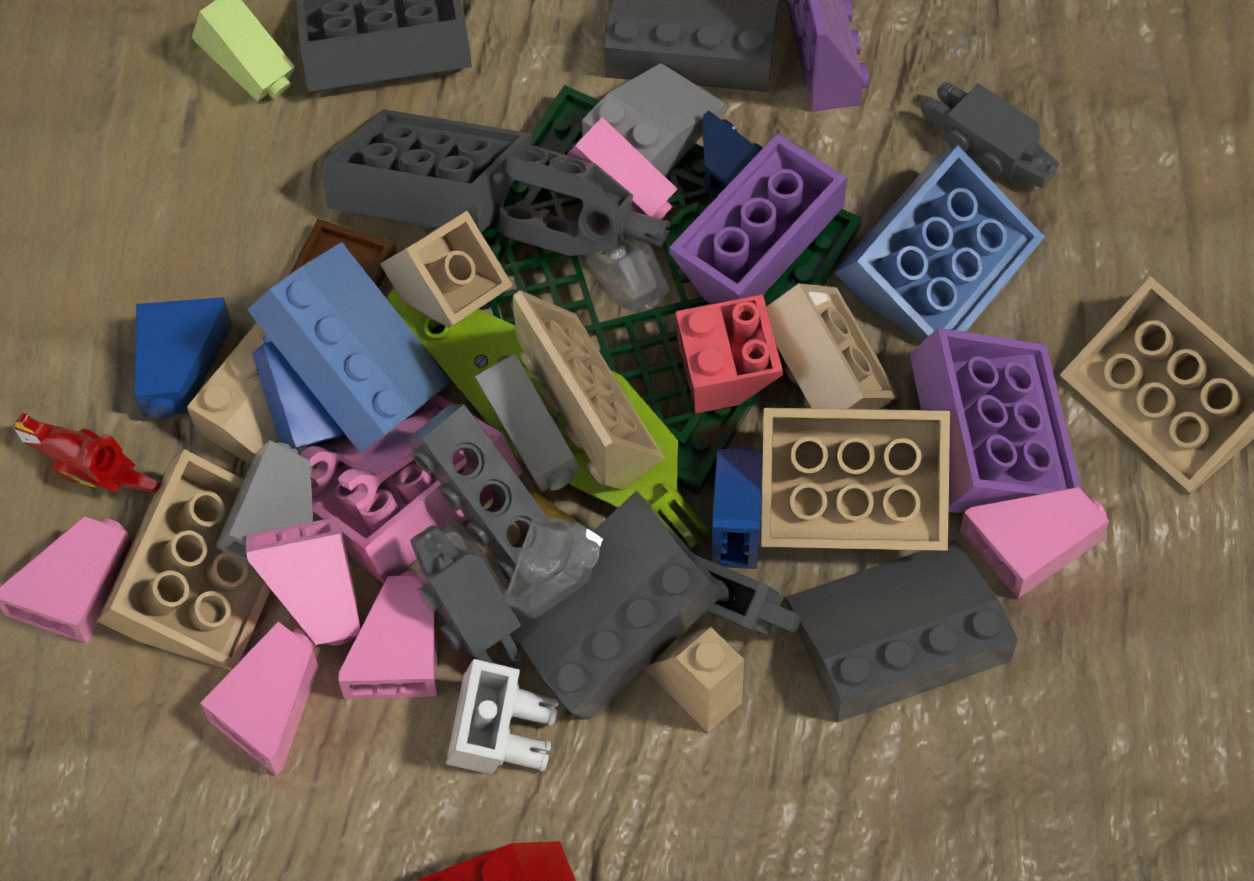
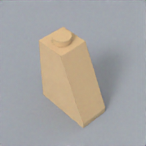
[644,627,745,733]

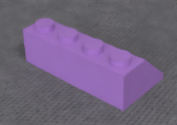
[669,133,847,304]

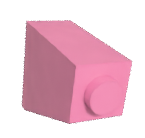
[567,117,677,219]
[960,487,1109,599]
[0,516,132,644]
[246,516,361,646]
[338,571,438,699]
[200,621,319,776]

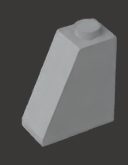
[475,354,580,493]
[215,440,313,564]

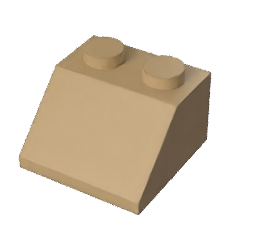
[380,211,513,328]

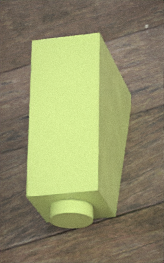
[192,0,295,102]

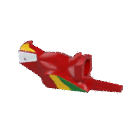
[14,413,161,493]

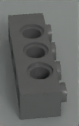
[408,404,572,585]

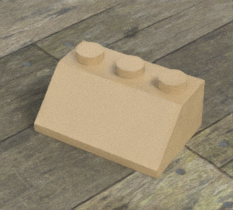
[766,283,900,410]

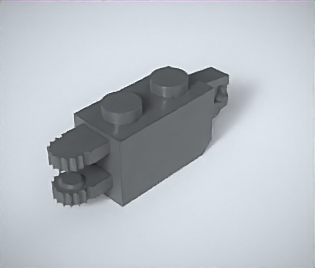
[920,82,1059,188]
[410,525,522,665]
[694,554,802,635]

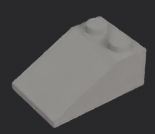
[582,63,727,176]

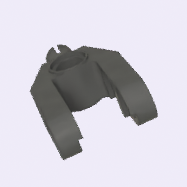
[497,144,670,256]

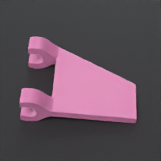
[300,414,431,510]

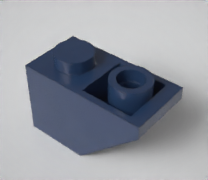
[702,110,763,198]

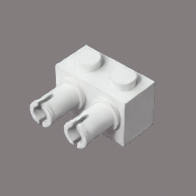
[446,659,559,775]

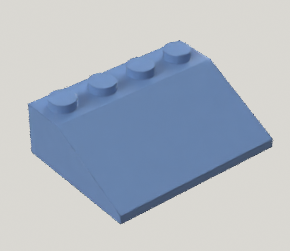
[834,145,1045,342]
[247,242,451,453]

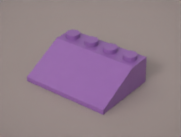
[786,0,869,112]
[909,328,1082,514]

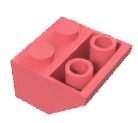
[675,294,783,414]

